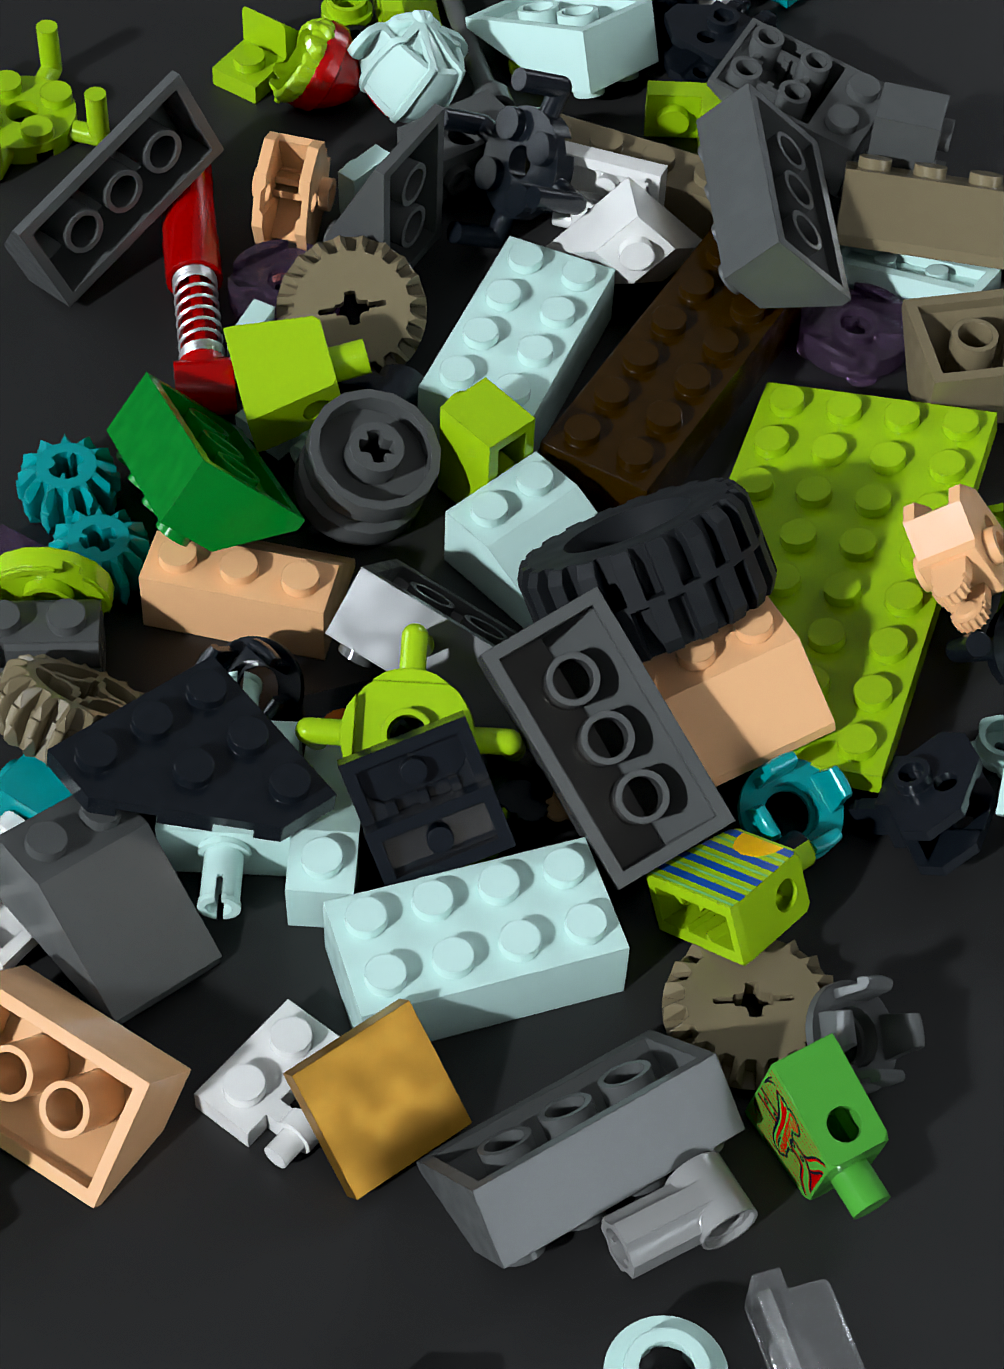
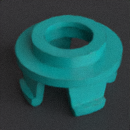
[737,751,853,860]

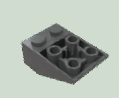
[707,18,884,198]

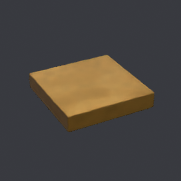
[283,999,472,1200]

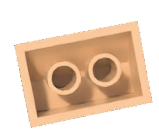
[138,530,355,660]
[643,596,836,787]
[0,965,191,1209]

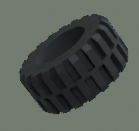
[517,478,777,663]

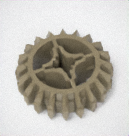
[0,654,144,767]

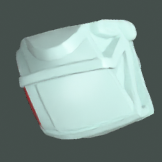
[347,10,468,123]

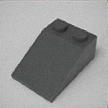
[323,104,445,269]
[0,795,222,1025]

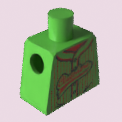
[745,1033,891,1220]

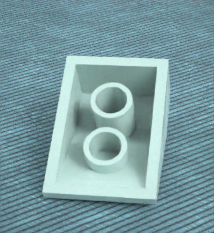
[465,0,659,99]
[444,451,598,629]

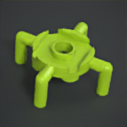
[0,20,110,181]
[295,623,526,761]

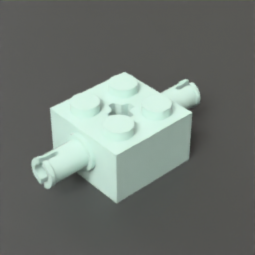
[155,671,303,919]

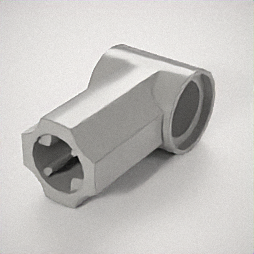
[601,1151,758,1279]

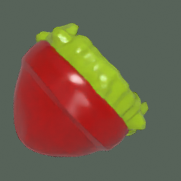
[269,17,361,112]

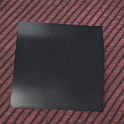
[337,710,516,886]

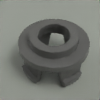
[805,974,925,1094]

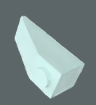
[285,745,364,928]

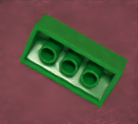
[106,372,305,552]

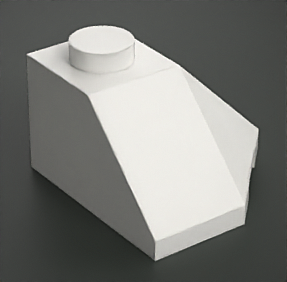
[546,177,702,284]

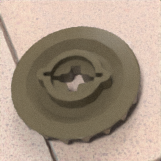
[276,235,427,373]
[662,939,833,1091]

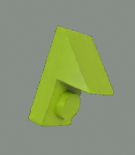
[212,6,299,104]
[644,80,722,155]

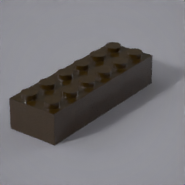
[540,230,806,513]

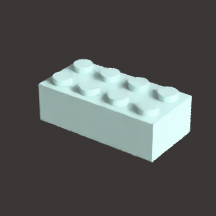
[418,236,616,453]
[323,837,630,1041]

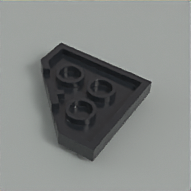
[47,655,337,842]

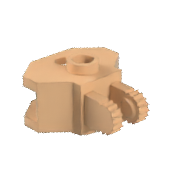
[251,131,336,254]
[903,484,1004,634]

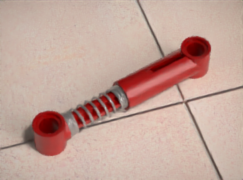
[161,164,237,416]

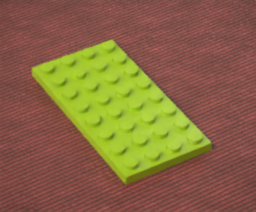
[729,382,997,793]

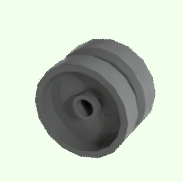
[293,389,441,547]

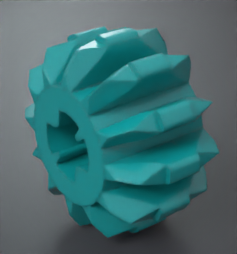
[16,434,122,535]
[48,505,150,606]

